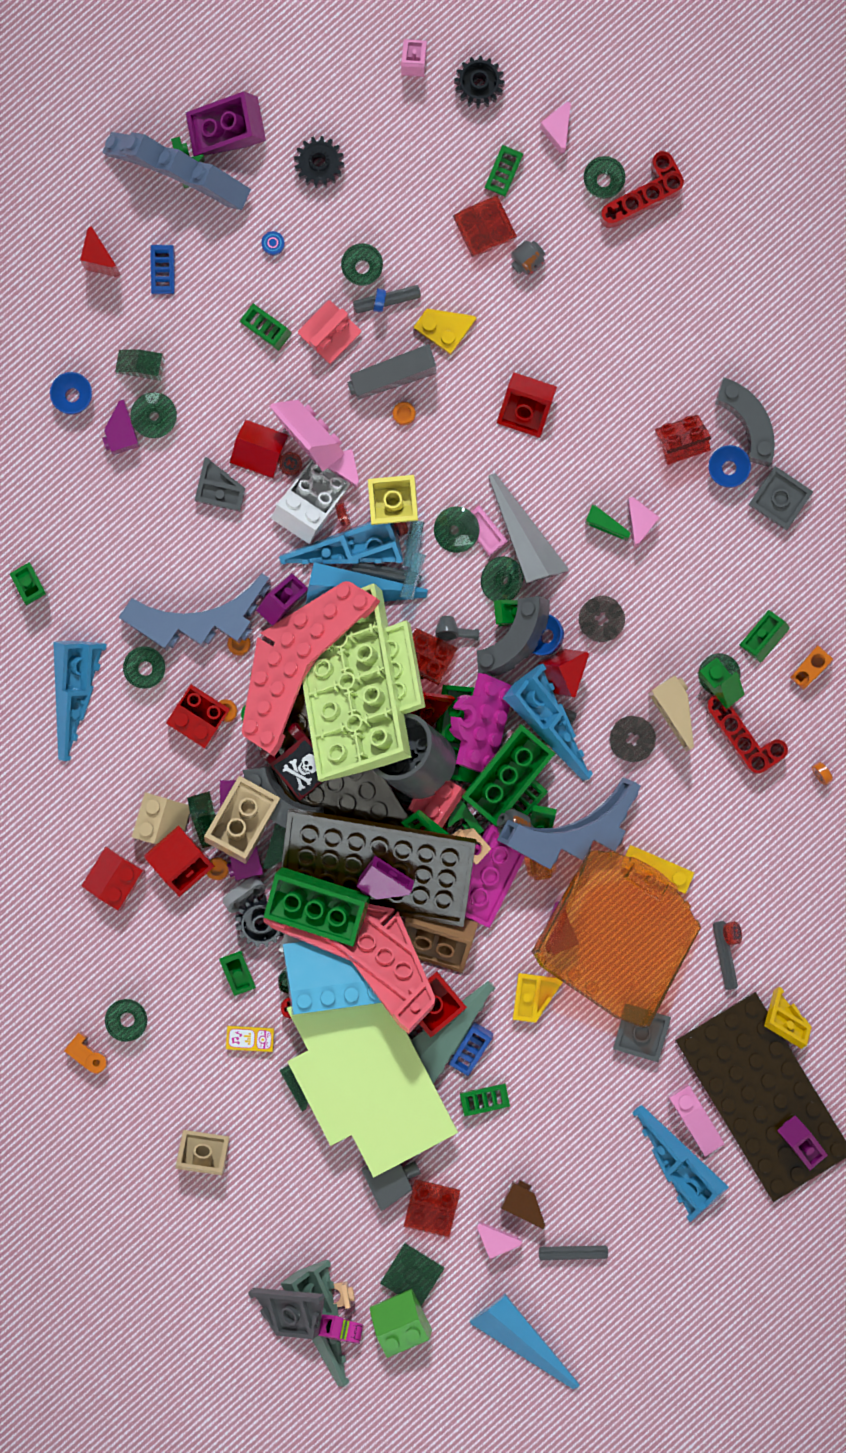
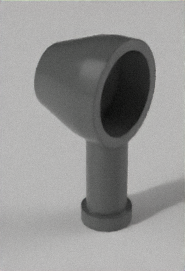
[435,616,479,641]

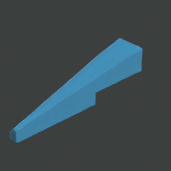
[279,521,403,564]
[305,562,428,605]
[53,641,106,761]
[503,664,593,781]
[632,1105,729,1222]
[469,1294,580,1390]

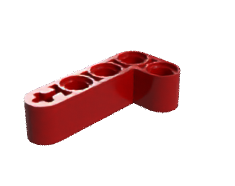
[600,151,684,228]
[706,696,788,774]

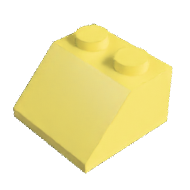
[368,475,418,525]

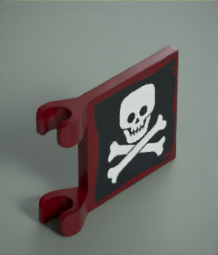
[260,723,321,800]

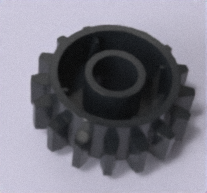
[454,56,505,109]
[294,136,345,188]
[235,895,284,947]

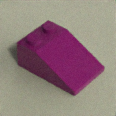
[185,91,266,156]

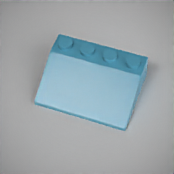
[283,941,382,1015]

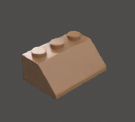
[404,917,478,973]

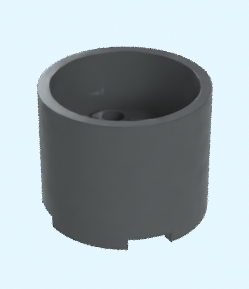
[373,713,456,799]

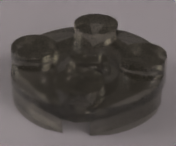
[578,596,625,643]
[609,716,656,763]

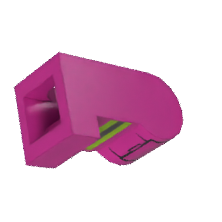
[318,1314,364,1344]

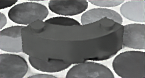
[715,378,775,467]
[477,596,550,677]
[243,766,324,828]

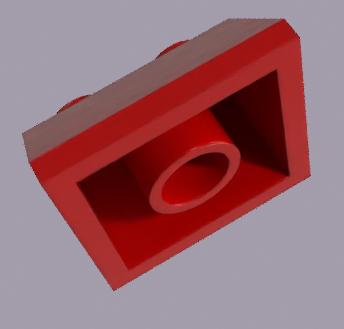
[497,372,557,438]
[81,847,145,911]
[419,971,467,1038]

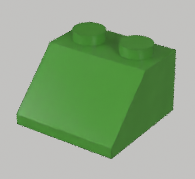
[369,1289,432,1358]

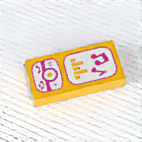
[226,1026,274,1052]

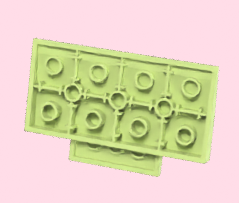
[291,583,425,782]
[287,1003,458,1178]

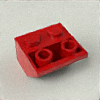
[166,684,230,750]
[144,825,215,897]

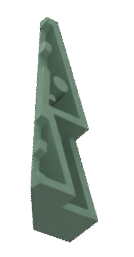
[411,981,496,1084]
[280,1260,349,1387]

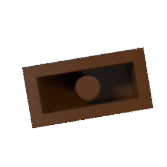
[500,1180,545,1229]

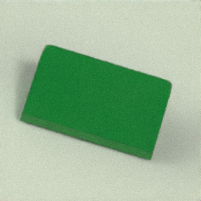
[739,610,790,663]

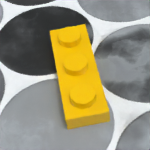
[621,845,695,894]

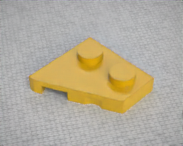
[413,308,477,355]
[512,973,563,1023]
[764,987,812,1049]

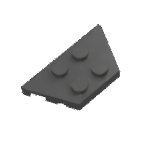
[248,1288,325,1339]

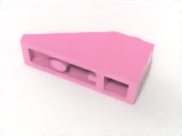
[667,1084,725,1156]

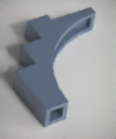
[102,132,251,210]
[119,573,271,651]
[497,777,641,869]

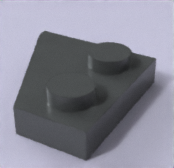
[195,457,246,512]

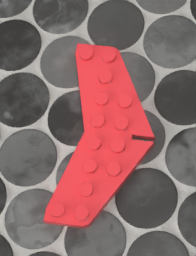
[242,581,380,757]
[264,904,435,1034]

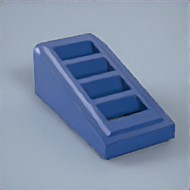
[150,245,175,294]
[448,1022,493,1076]

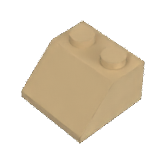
[132,792,192,844]

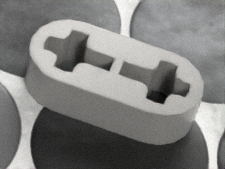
[223,876,266,913]

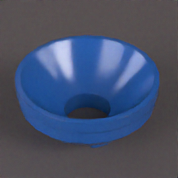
[50,372,92,415]
[708,445,751,488]
[532,614,564,656]

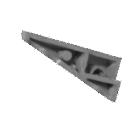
[488,473,569,585]

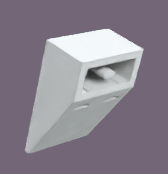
[271,460,351,544]

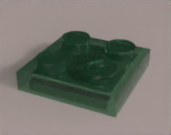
[380,1242,445,1306]

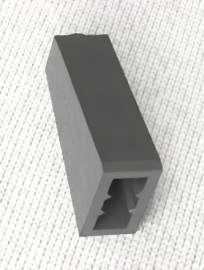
[347,344,437,400]

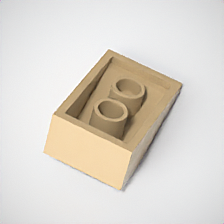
[648,675,694,752]
[204,776,280,864]

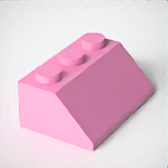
[269,400,344,471]

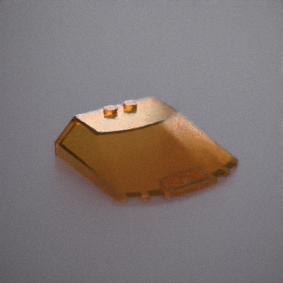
[531,850,701,1028]

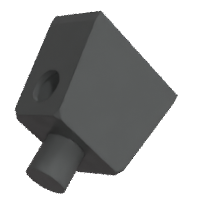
[362,1161,421,1211]

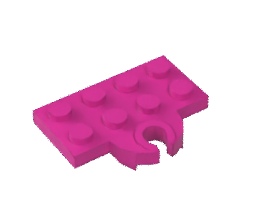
[449,673,512,773]
[466,823,525,928]

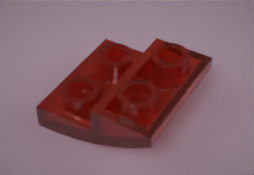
[453,195,517,257]
[412,628,457,685]
[403,1179,461,1238]

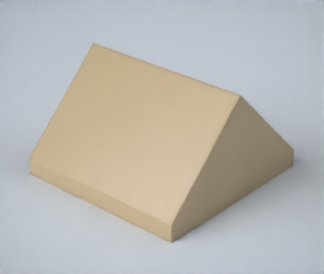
[175,1130,229,1176]

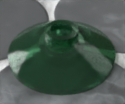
[130,392,177,439]
[434,506,480,553]
[481,556,523,601]

